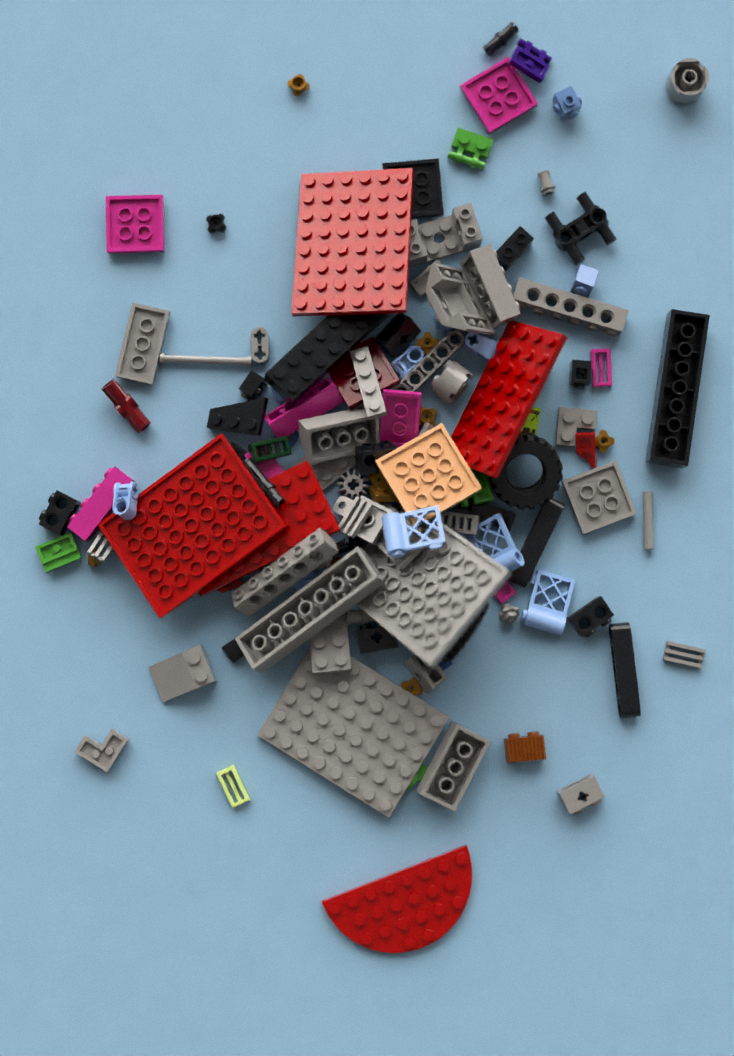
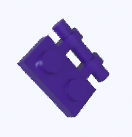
[508,38,552,83]

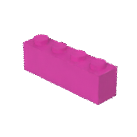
[265,376,344,438]
[67,466,135,542]

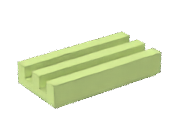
[216,764,250,809]

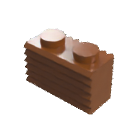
[504,731,546,763]

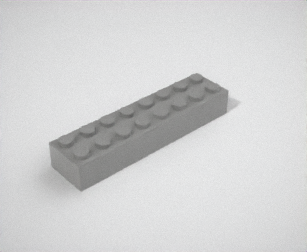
[235,547,386,674]

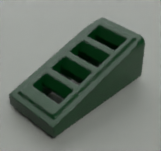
[248,436,292,464]

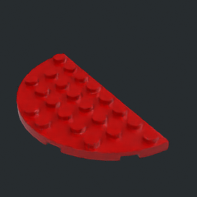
[322,845,472,953]

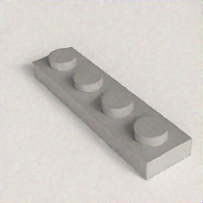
[350,346,387,420]

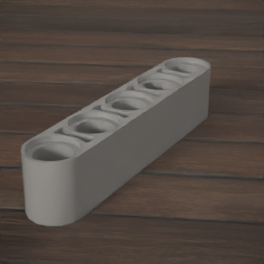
[393,330,464,392]

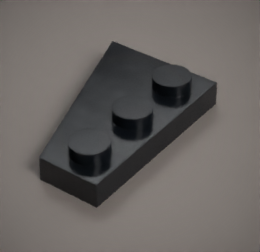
[206,397,268,436]

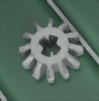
[337,469,370,500]

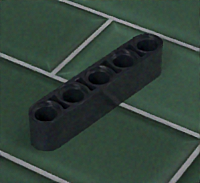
[507,498,565,588]
[609,622,641,718]

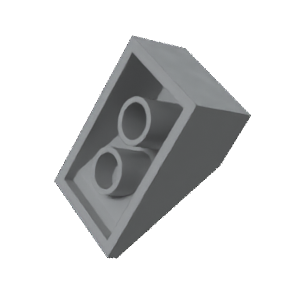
[149,645,216,702]

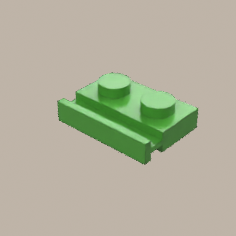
[35,532,82,573]

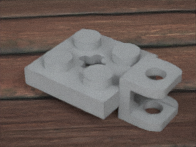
[333,495,394,546]

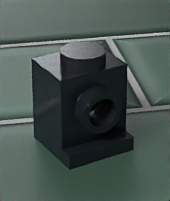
[569,360,592,389]
[239,370,268,401]

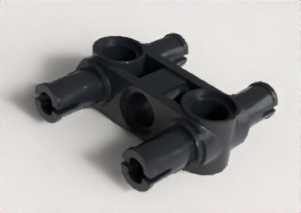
[545,192,617,265]

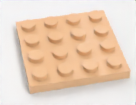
[375,423,482,526]

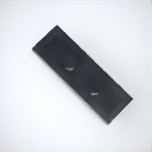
[456,498,516,532]

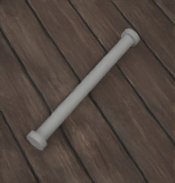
[160,353,252,367]

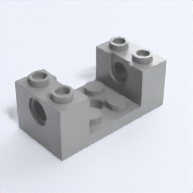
[409,203,483,268]

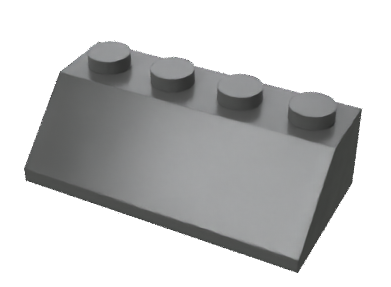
[460,244,521,330]
[298,406,380,464]

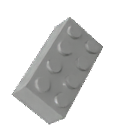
[416,721,491,812]

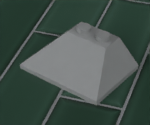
[425,263,496,335]

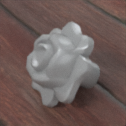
[498,604,520,624]

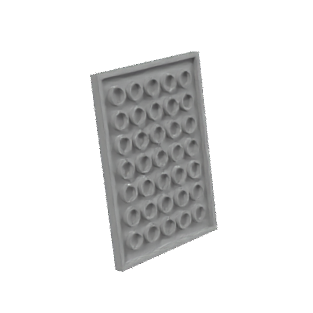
[356,503,511,669]
[257,649,449,818]

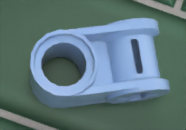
[463,332,498,362]
[390,346,424,381]
[112,482,139,521]

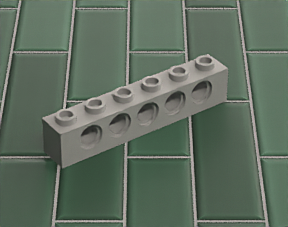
[513,277,629,337]
[230,528,338,617]

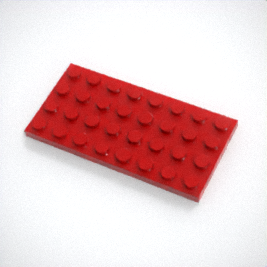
[451,320,568,479]
[198,460,341,597]

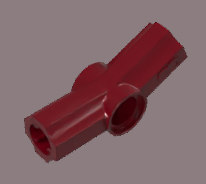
[101,379,151,433]

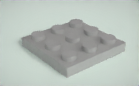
[561,461,637,535]

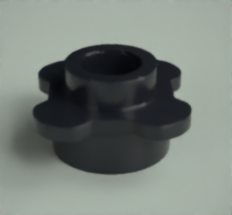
[206,214,226,234]

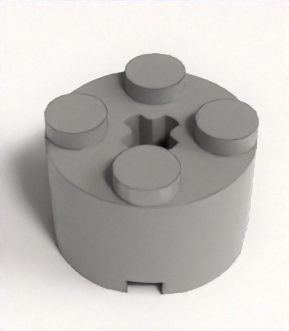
[666,58,709,104]
[431,360,474,405]

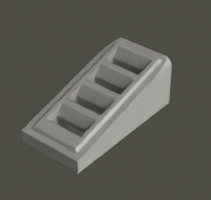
[440,511,480,535]

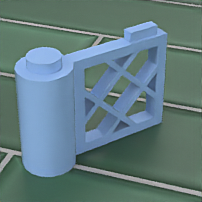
[381,505,446,559]
[466,513,524,572]
[521,570,575,636]

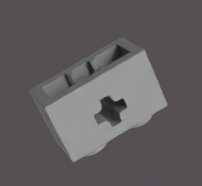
[404,654,448,694]
[557,774,605,815]

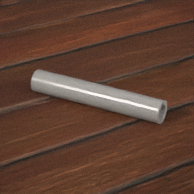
[643,491,654,549]

